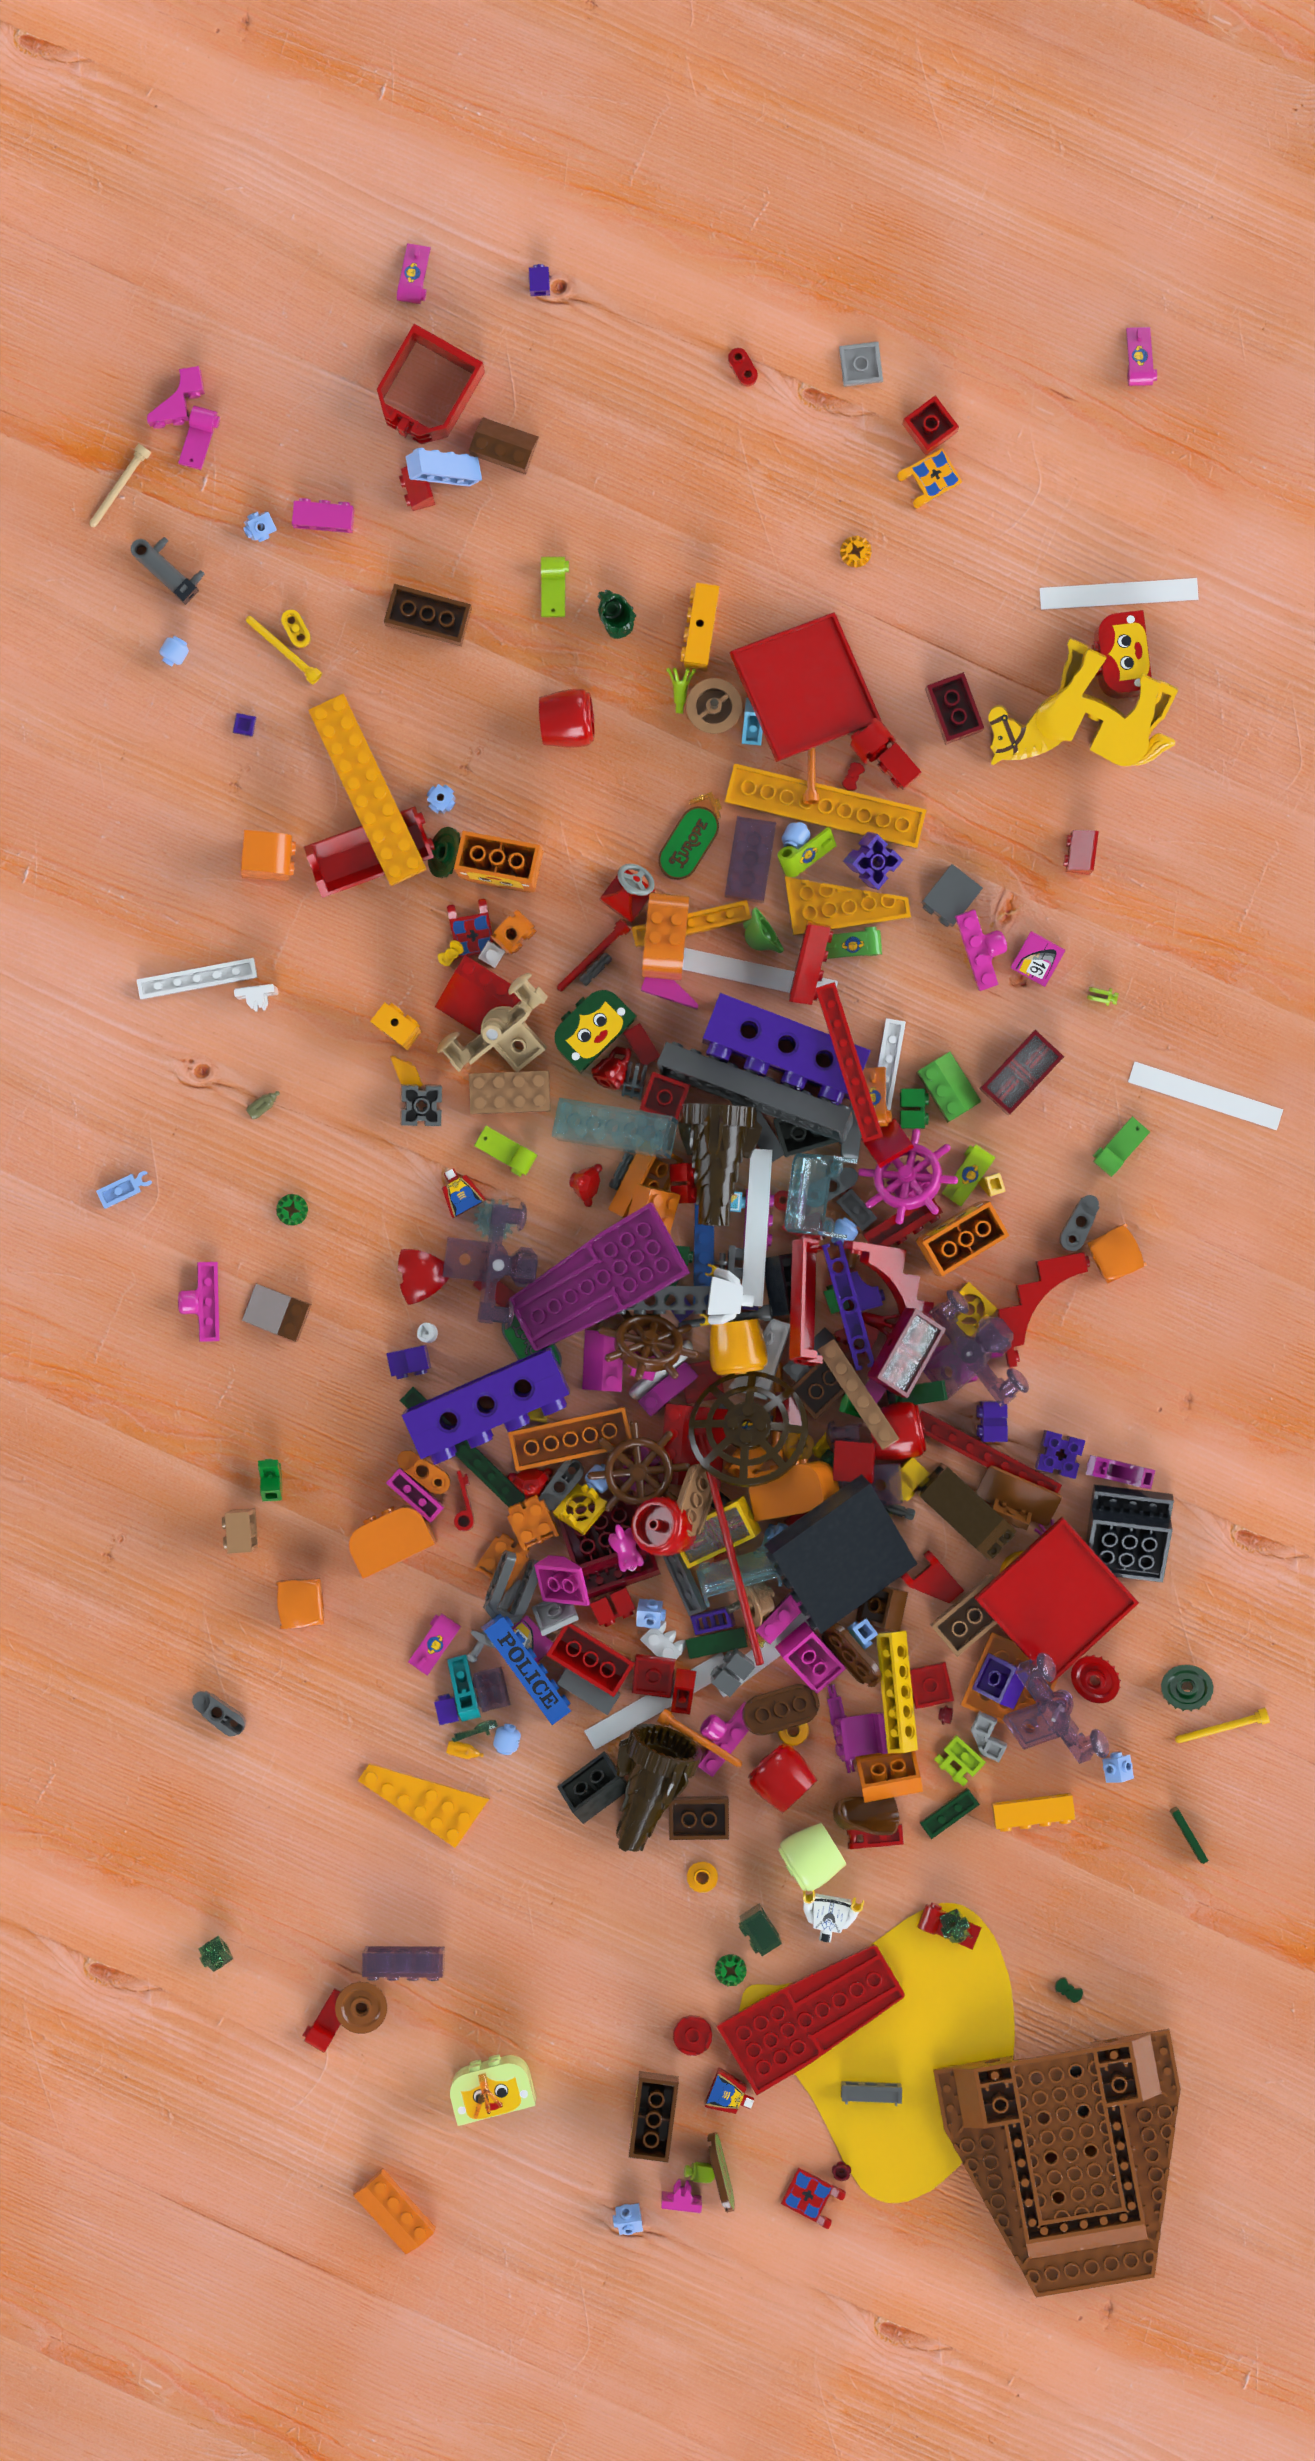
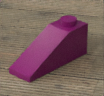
[638,1361,699,1416]

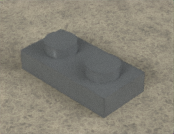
[836,1189,877,1231]

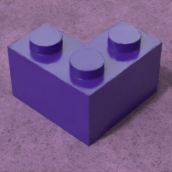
[386,1345,431,1379]

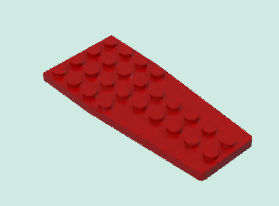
[716,1944,905,2095]

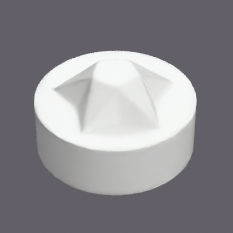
[417,1323,438,1343]

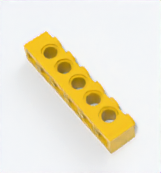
[876,1631,918,1753]

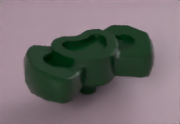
[1055,1977,1083,2003]

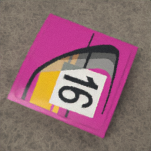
[1010,931,1065,987]
[512,1615,553,1663]

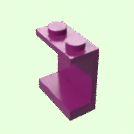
[833,1712,888,1760]

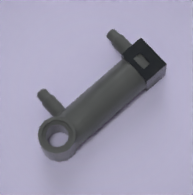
[131,537,205,605]

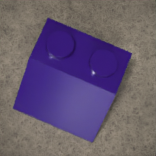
[972,1653,1030,1709]

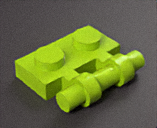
[934,1735,986,1786]

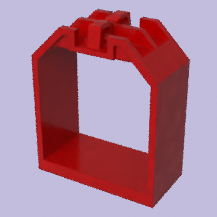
[377,324,485,444]

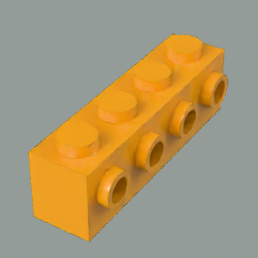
[992,1793,1075,1832]

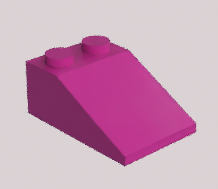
[534,1555,590,1606]
[775,1621,846,1693]

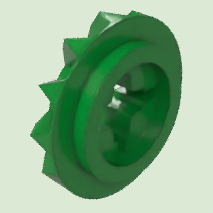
[276,1194,308,1226]
[715,1954,747,1987]

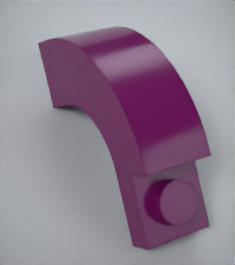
[1086,1455,1155,1489]

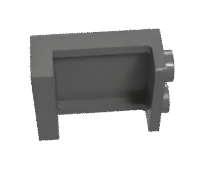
[921,864,983,927]

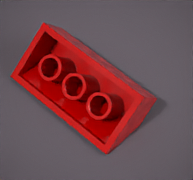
[789,921,833,1005]
[546,1623,635,1697]

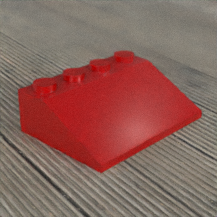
[435,955,521,1035]
[658,1403,728,1489]

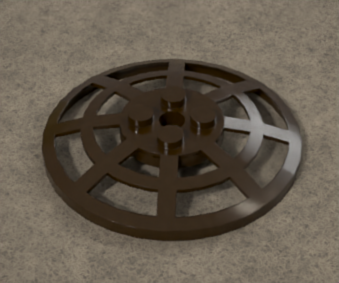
[689,1371,808,1487]

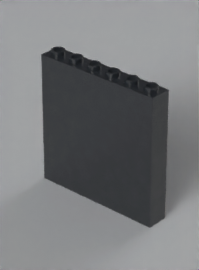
[764,1474,917,1634]

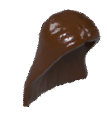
[833,1797,900,1835]

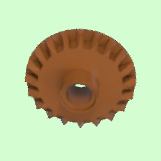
[335,1981,387,2034]

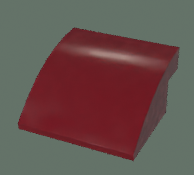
[558,1491,661,1599]

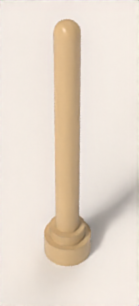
[89,443,151,527]

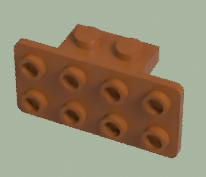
[976,1466,1062,1531]

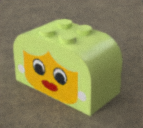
[450,2055,537,2126]

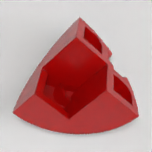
[398,1249,453,1305]

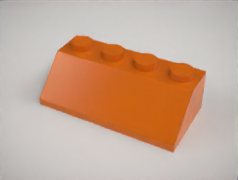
[608,1139,683,1218]
[353,2168,436,2254]

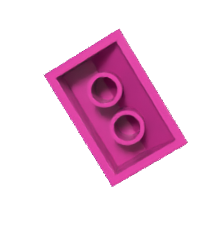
[582,1330,623,1392]

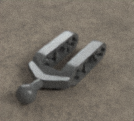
[483,1550,539,1646]

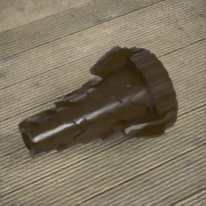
[678,1103,762,1226]
[616,1724,703,1852]

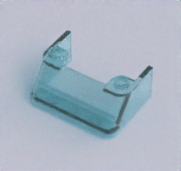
[785,1153,857,1239]
[696,1546,783,1607]

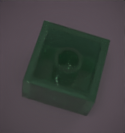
[739,1903,782,1956]

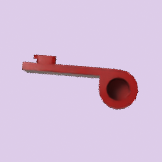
[454,1470,475,1531]
[917,1902,982,1950]
[302,1988,341,2053]

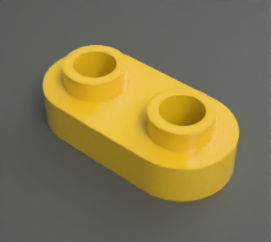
[281,610,311,648]

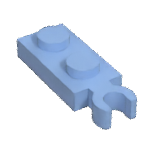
[96,1171,152,1209]

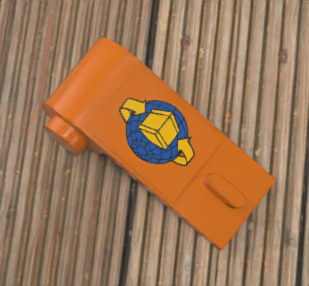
[863,1067,892,1127]

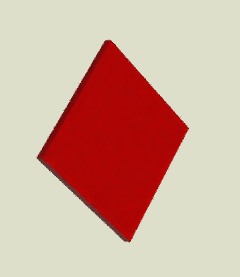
[729,612,882,762]
[974,1516,1139,1684]

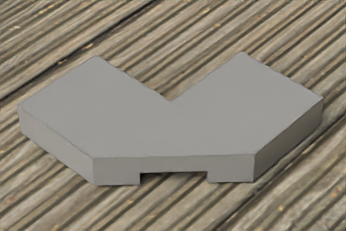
[971,1711,1007,1762]

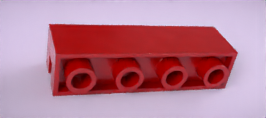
[863,1198,943,1247]

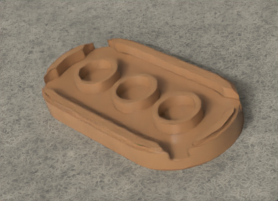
[677,1464,713,1537]

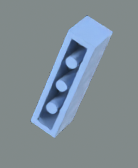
[406,448,482,487]

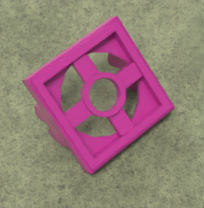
[661,2179,702,2213]

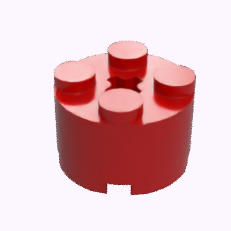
[850,718,896,765]

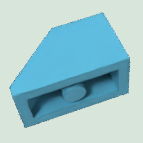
[742,698,763,746]

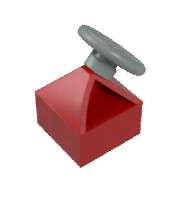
[600,864,655,924]

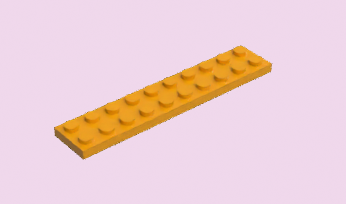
[308,693,427,886]
[725,763,926,849]

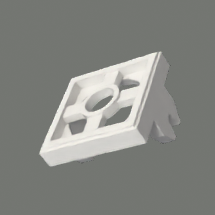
[234,984,278,1011]

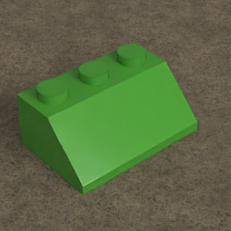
[916,1052,981,1123]

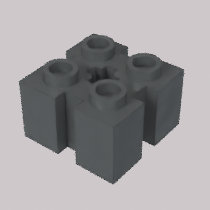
[400,1084,442,1126]

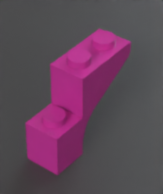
[147,366,205,429]

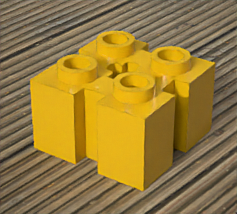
[882,1457,930,1502]

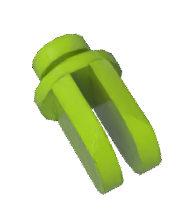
[1087,987,1119,1006]
[684,2162,715,2183]

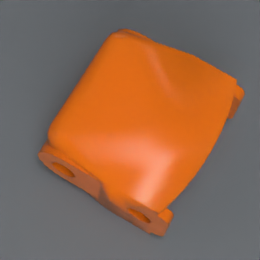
[1087,1223,1147,1284]
[276,1578,325,1629]

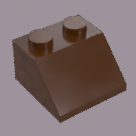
[856,1586,908,1631]

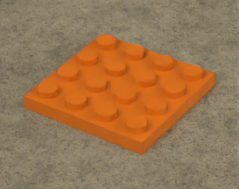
[960,1632,1058,1737]

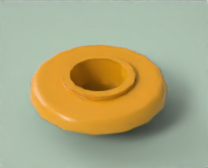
[778,1723,809,1746]
[687,1861,718,1893]

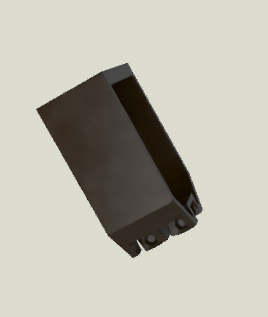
[915,1463,1016,1561]

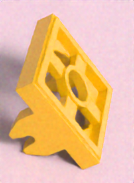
[941,1282,997,1338]
[552,1483,608,1535]

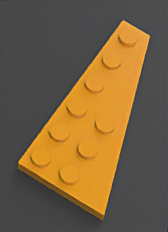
[784,876,911,936]
[357,1763,490,1848]

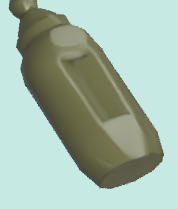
[246,1091,280,1119]

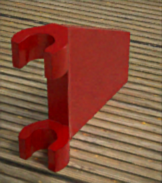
[901,1550,964,1604]

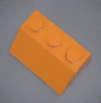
[855,1751,923,1803]

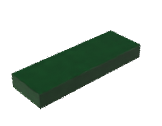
[685,1627,748,1659]
[919,1788,980,1840]
[1170,1807,1209,1864]

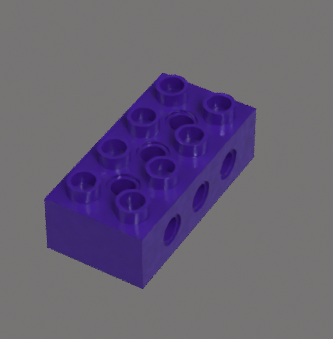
[702,993,871,1106]
[402,1346,570,1465]

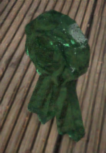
[452,1720,498,1742]

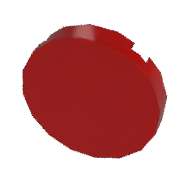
[673,2015,712,2056]

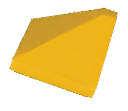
[978,1173,1006,1197]

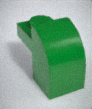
[258,1459,282,1502]

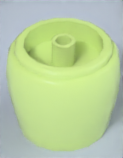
[778,1823,846,1891]

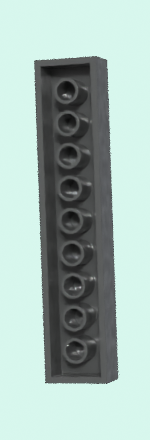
[657,1042,853,1143]

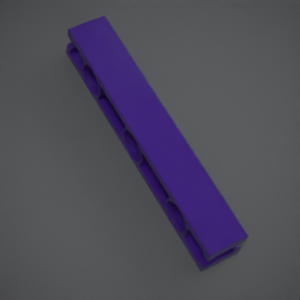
[822,1240,874,1371]

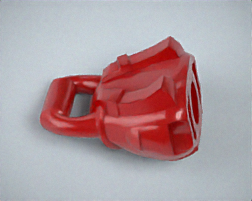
[591,1046,631,1090]

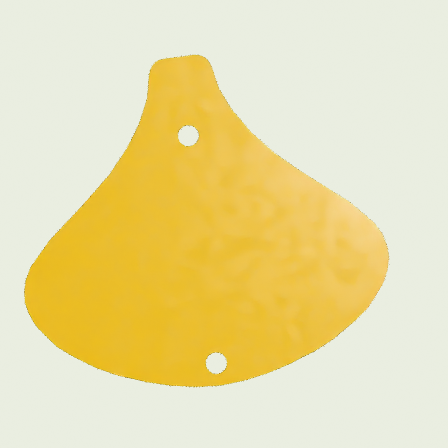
[739,1903,1015,2203]

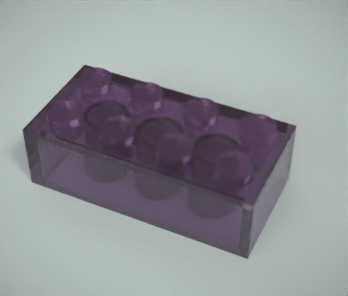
[724,816,776,903]
[362,1946,445,1981]

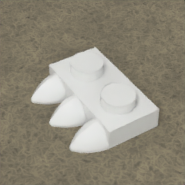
[640,1621,686,1659]

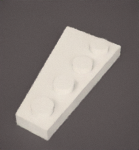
[728,1319,790,1400]

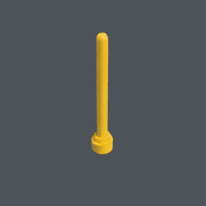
[246,616,323,685]
[1175,1708,1270,1743]

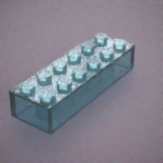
[551,1098,678,1159]

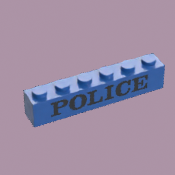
[481,1613,571,1725]

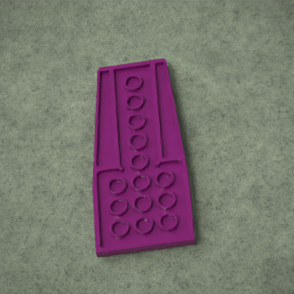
[509,1203,690,1351]

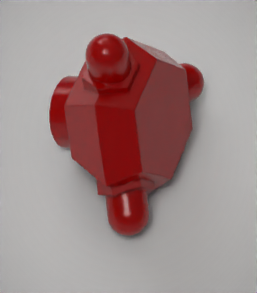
[569,1164,602,1207]
[508,1468,553,1499]

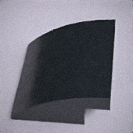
[1086,1484,1174,1582]

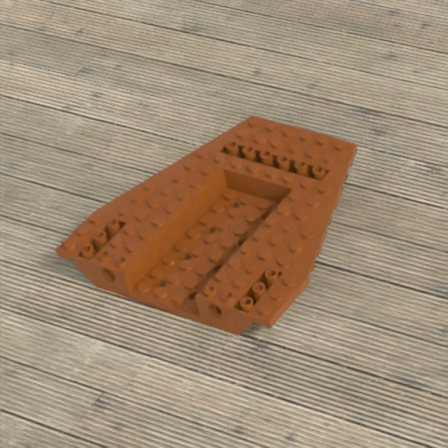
[933,2029,1181,2298]

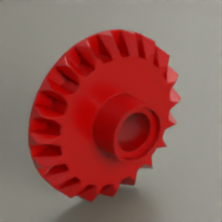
[1071,1655,1121,1704]

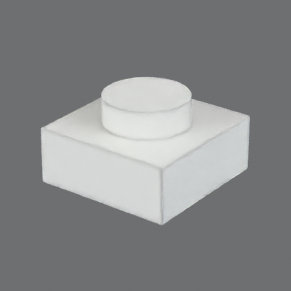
[478,940,505,968]

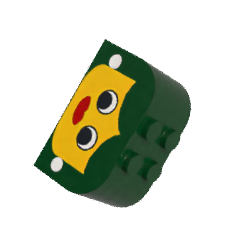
[554,990,637,1074]

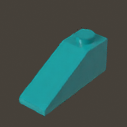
[447,1655,481,1722]

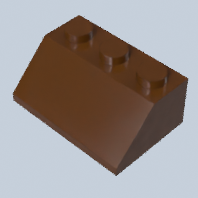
[469,417,539,474]

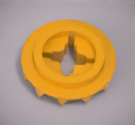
[840,535,872,568]
[783,1433,814,1460]

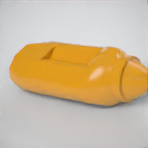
[446,1740,484,1759]

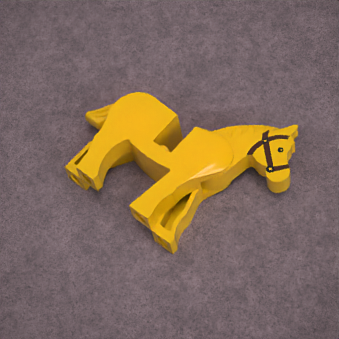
[988,637,1178,766]

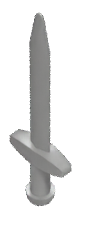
[467,1580,521,1663]

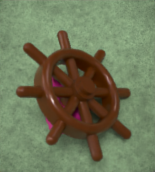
[598,1310,699,1381]
[587,1420,690,1512]

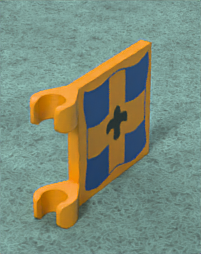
[897,448,962,509]

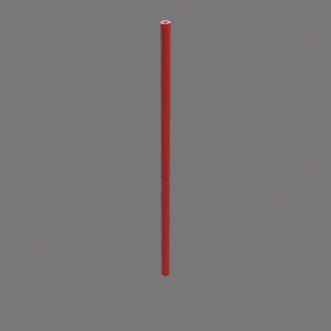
[697,1434,764,1666]

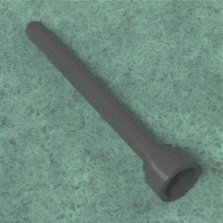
[679,1304,773,1328]

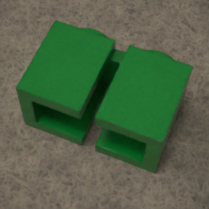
[900,1089,929,1129]

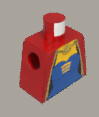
[442,1168,487,1218]
[704,2068,754,2114]

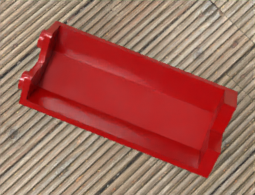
[304,806,435,898]
[789,1235,823,1366]

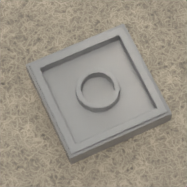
[839,342,883,387]
[532,1601,579,1636]

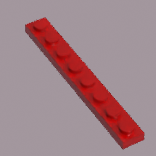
[815,982,883,1143]
[920,1410,1062,1493]

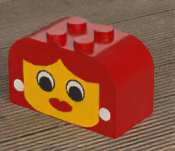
[1091,610,1152,699]

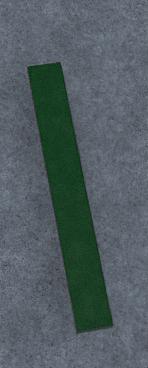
[399,1387,525,1507]

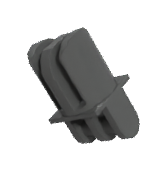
[621,1061,648,1100]

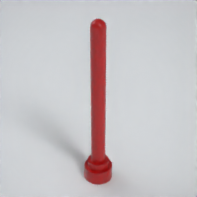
[557,919,631,992]

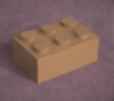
[222,1508,258,1554]

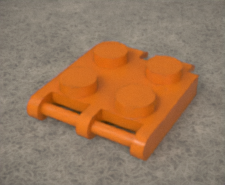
[507,1495,560,1551]
[474,1533,530,1591]

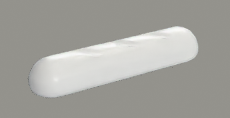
[629,1340,693,1400]

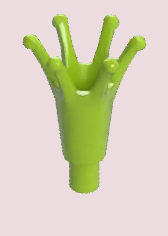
[666,668,696,713]

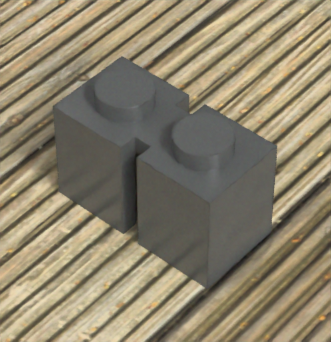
[710,1648,755,1697]

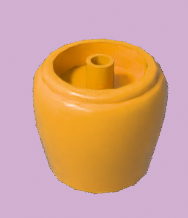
[709,1319,768,1375]

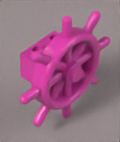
[858,1129,958,1224]

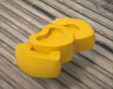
[438,940,464,966]
[812,1431,838,1458]

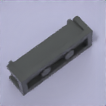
[841,2081,902,2106]

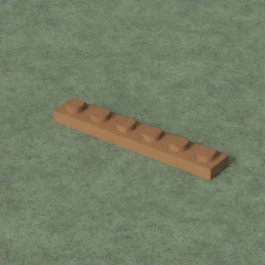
[818,1339,899,1450]

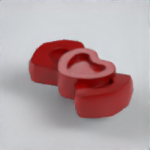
[842,762,865,791]

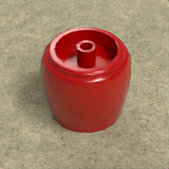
[539,689,595,748]
[870,1402,927,1460]
[631,1497,697,1556]
[748,1743,818,1814]

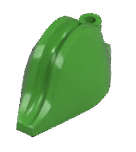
[743,907,784,953]

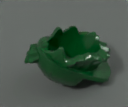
[597,590,637,639]

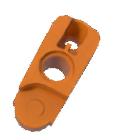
[397,1450,451,1494]

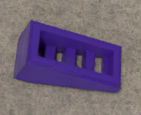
[690,1607,736,1635]

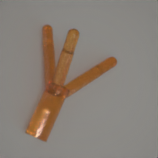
[474,2073,503,2119]

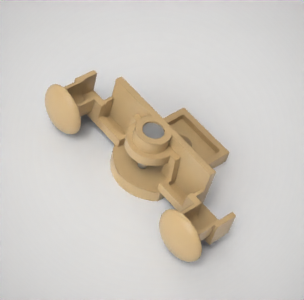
[437,973,548,1072]

